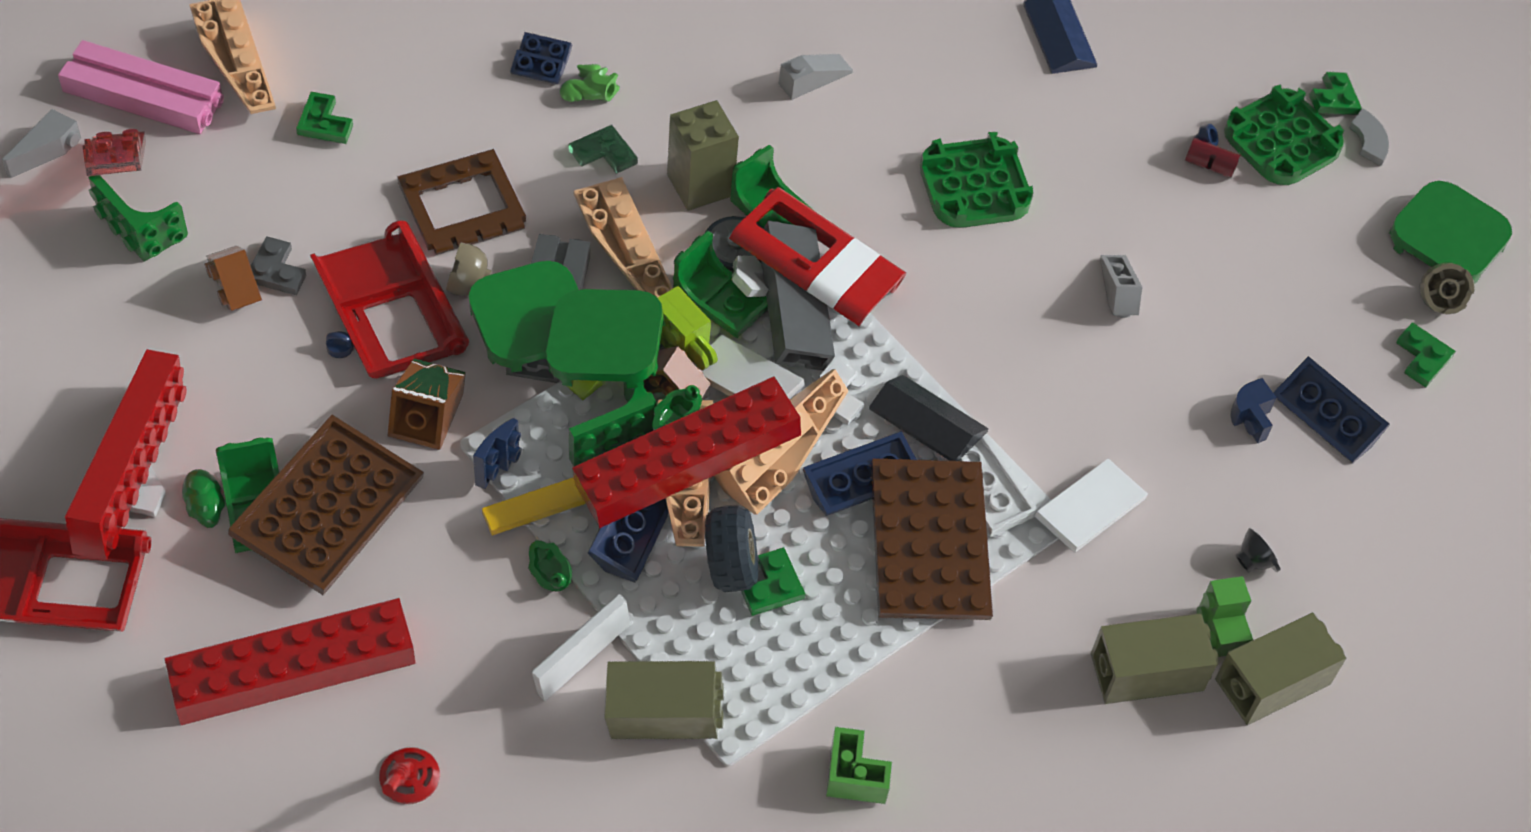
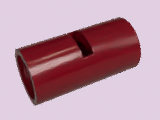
[1185,138,1241,178]

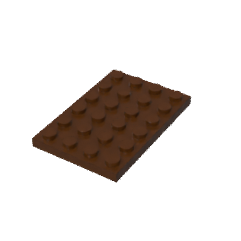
[228,415,424,595]
[871,459,993,620]

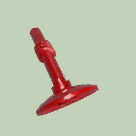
[379,747,440,804]

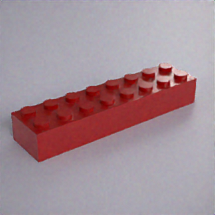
[65,349,187,560]
[572,376,801,528]
[164,598,416,726]

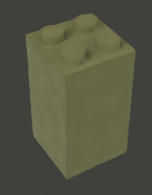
[667,100,739,211]
[1215,612,1346,726]
[1090,613,1219,704]
[605,661,724,739]

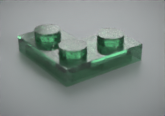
[569,124,638,174]

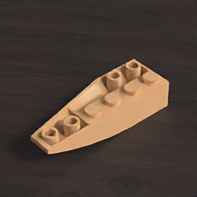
[189,0,276,114]
[573,177,673,298]
[714,369,848,515]
[658,400,713,547]

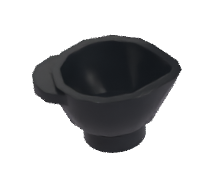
[1236,528,1281,573]

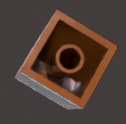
[387,359,466,450]

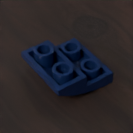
[510,32,572,85]
[473,418,522,489]

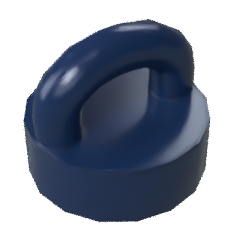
[1194,124,1219,146]
[326,331,354,358]

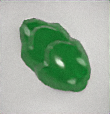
[652,385,702,430]
[182,469,225,528]
[528,540,572,592]

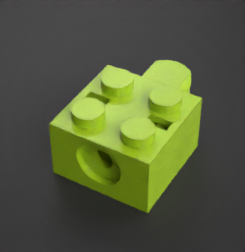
[658,286,718,371]

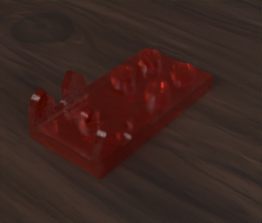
[83,129,146,176]

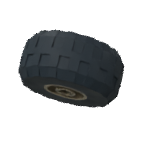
[705,505,758,592]

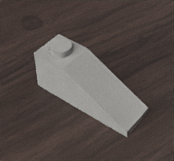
[779,54,853,100]
[2,109,81,178]
[1100,255,1142,318]

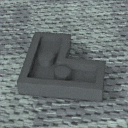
[251,236,307,296]

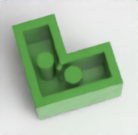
[1196,576,1253,657]
[826,727,892,804]

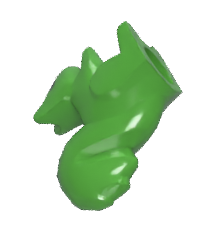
[560,64,620,102]

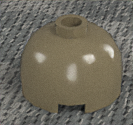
[446,242,492,296]
[1419,262,1475,315]

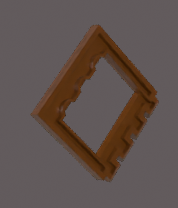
[397,149,526,255]

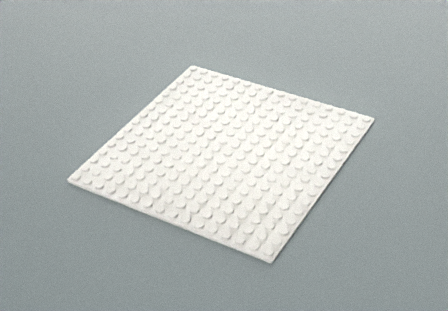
[460,263,1059,767]

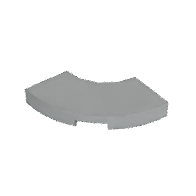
[1350,109,1389,166]

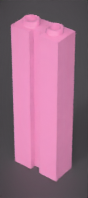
[58,40,224,135]

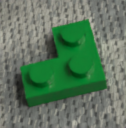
[1309,72,1362,115]
[296,91,353,144]
[1396,322,1456,388]
[741,547,806,616]

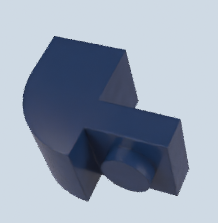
[1230,378,1276,443]

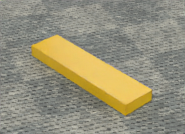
[482,477,586,536]

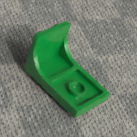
[730,145,813,228]
[88,172,188,262]
[673,231,768,338]
[569,381,656,467]
[215,437,279,553]

